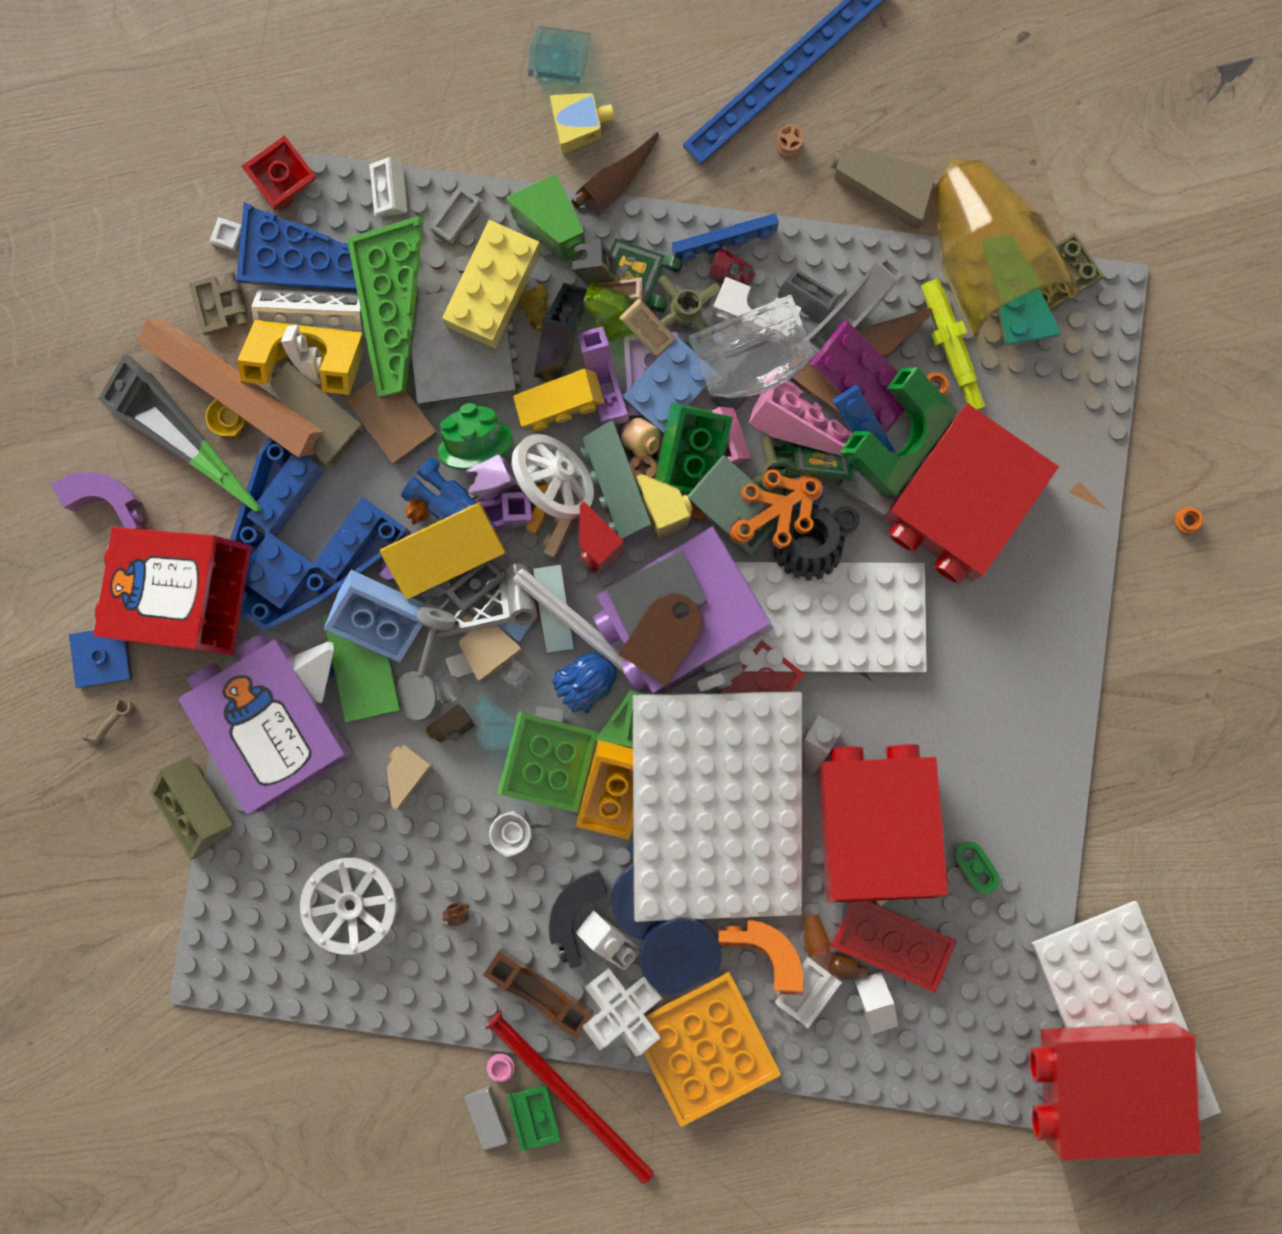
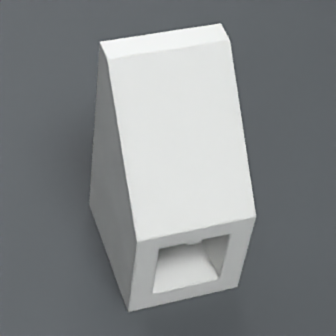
[576,910,640,971]

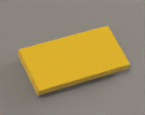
[380,502,506,600]

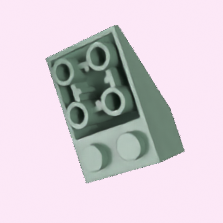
[687,455,779,556]

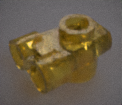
[518,284,550,331]

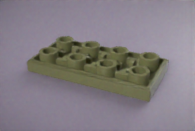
[983,233,1105,315]

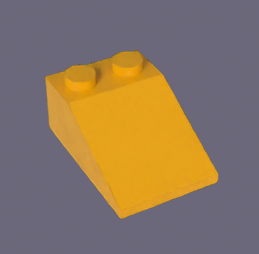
[576,740,634,840]

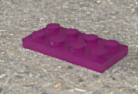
[810,321,905,434]

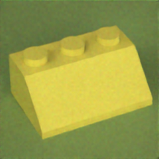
[637,474,693,540]

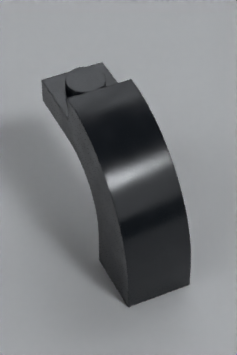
[549,869,608,969]

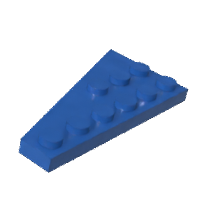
[236,202,357,291]

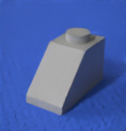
[802,715,843,777]

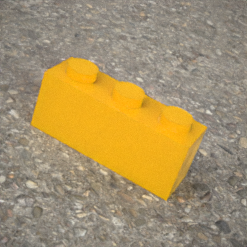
[513,369,604,432]

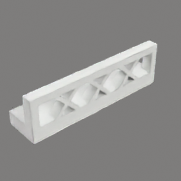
[251,289,364,334]

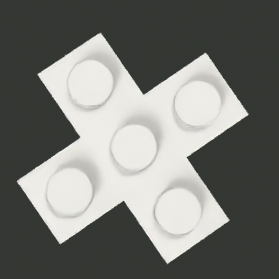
[583,969,662,1057]

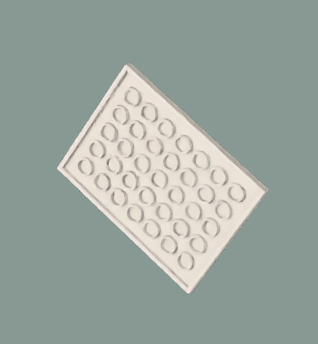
[633,691,802,921]

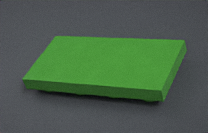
[323,614,401,723]

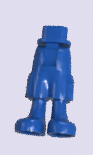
[401,457,497,529]

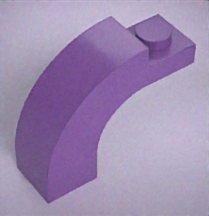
[576,326,629,426]
[51,472,145,529]
[476,492,532,531]

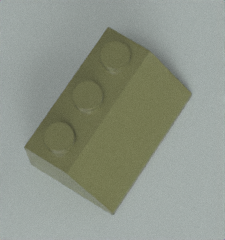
[150,756,232,860]

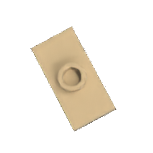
[619,299,676,358]

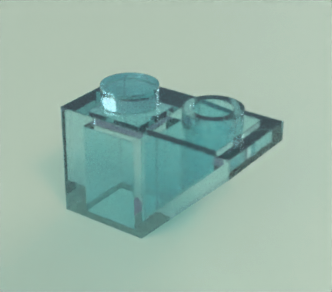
[475,695,516,751]

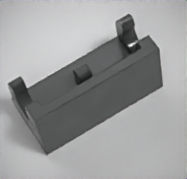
[572,239,615,286]

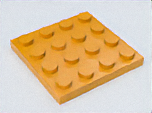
[643,971,781,1127]

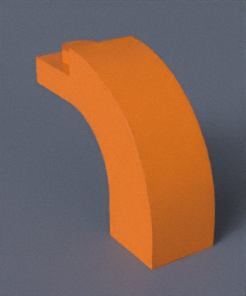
[719,920,803,995]

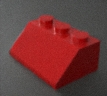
[579,501,625,575]

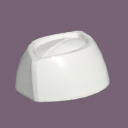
[489,810,531,857]

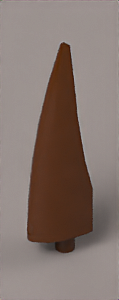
[571,132,659,215]

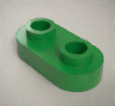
[954,841,1000,894]

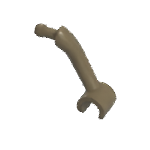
[82,700,135,745]

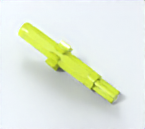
[921,278,985,410]

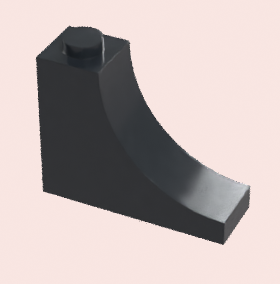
[534,283,589,382]

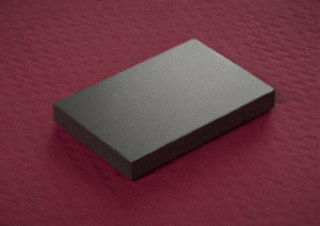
[606,550,707,637]

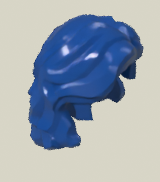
[552,653,617,714]

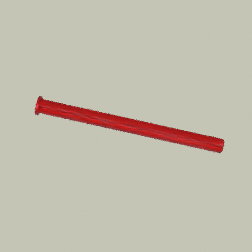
[484,1011,654,1184]

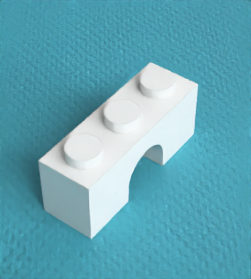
[712,277,801,344]

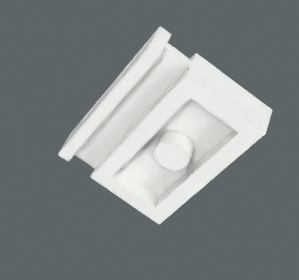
[775,957,842,1028]

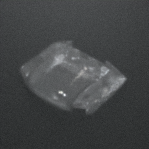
[689,295,815,398]

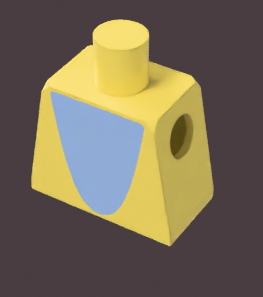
[550,93,615,154]

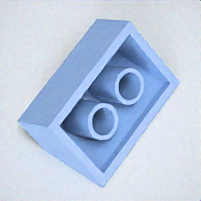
[324,570,426,663]

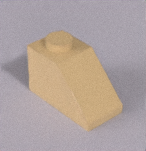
[386,745,433,810]

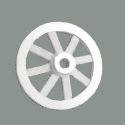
[512,434,594,519]
[300,857,397,955]

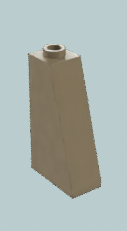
[831,144,937,229]
[269,362,366,470]

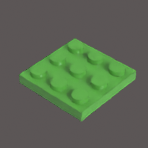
[497,712,598,813]

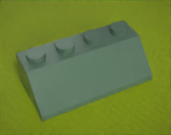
[580,421,651,542]

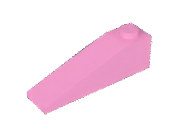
[749,372,852,457]

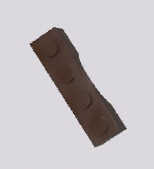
[483,948,594,1040]

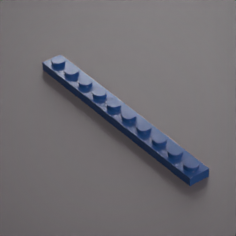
[683,0,886,166]

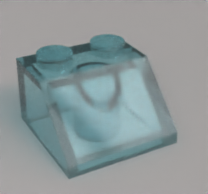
[528,26,590,85]

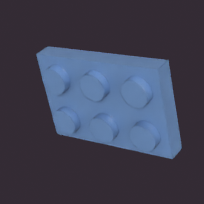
[623,337,718,434]

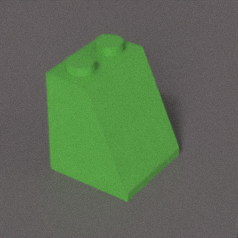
[507,174,586,260]

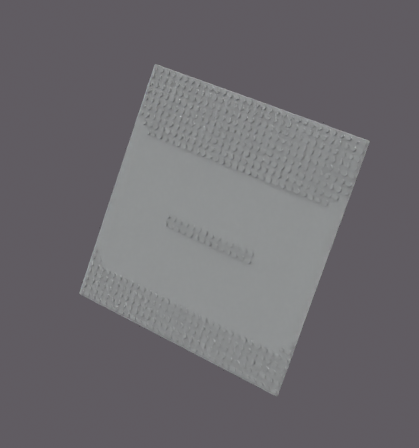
[169,153,1149,1129]

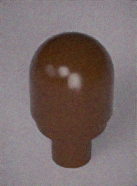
[828,956,868,981]

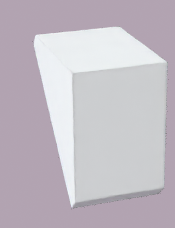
[854,971,898,1034]

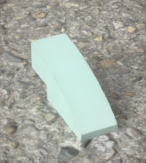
[533,565,574,653]

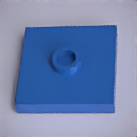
[69,630,133,688]

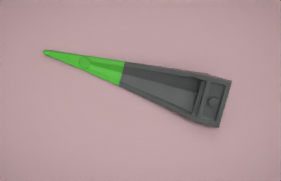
[98,355,262,511]

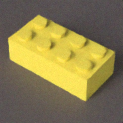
[442,220,541,349]

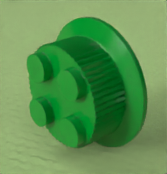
[438,403,513,470]

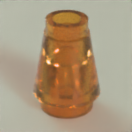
[803,915,832,958]

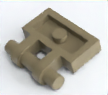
[189,273,248,336]

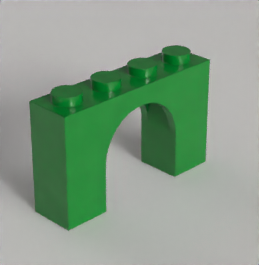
[840,367,958,496]

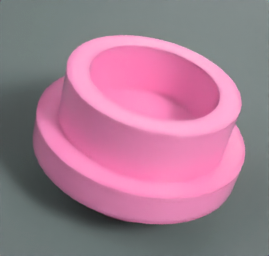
[487,1053,515,1083]

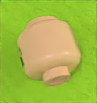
[621,418,661,457]

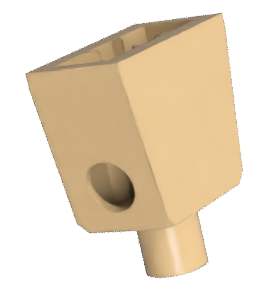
[458,613,523,683]

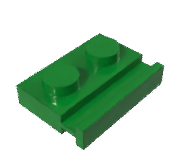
[507,1084,561,1152]

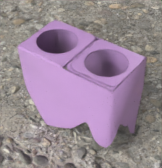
[467,455,519,502]

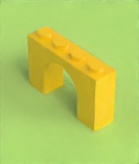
[237,320,364,395]

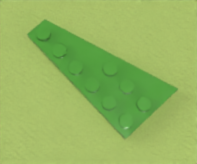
[347,216,424,398]

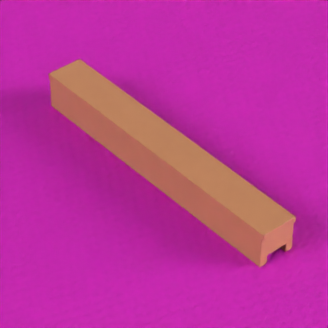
[137,319,324,458]

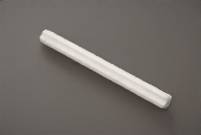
[513,569,626,673]

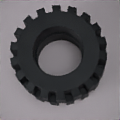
[773,504,845,581]

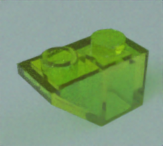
[584,283,634,342]

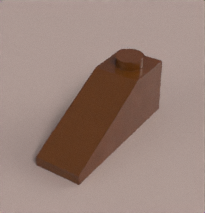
[857,308,933,359]

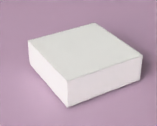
[210,217,241,253]

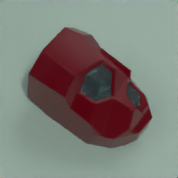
[709,248,756,286]

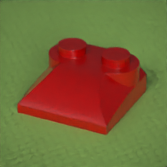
[241,135,317,211]

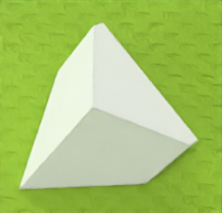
[294,642,334,703]

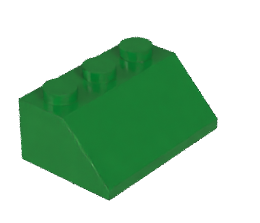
[654,402,733,494]

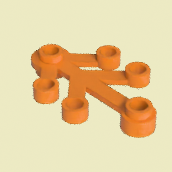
[730,470,823,548]

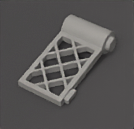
[424,563,537,639]

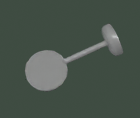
[396,607,456,721]

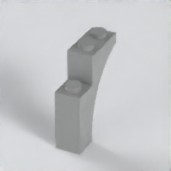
[798,256,905,362]

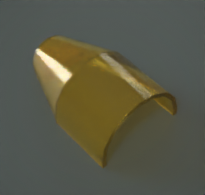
[936,158,1078,337]

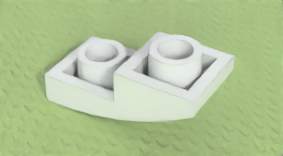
[281,325,324,385]

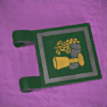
[610,238,682,313]
[774,438,851,481]

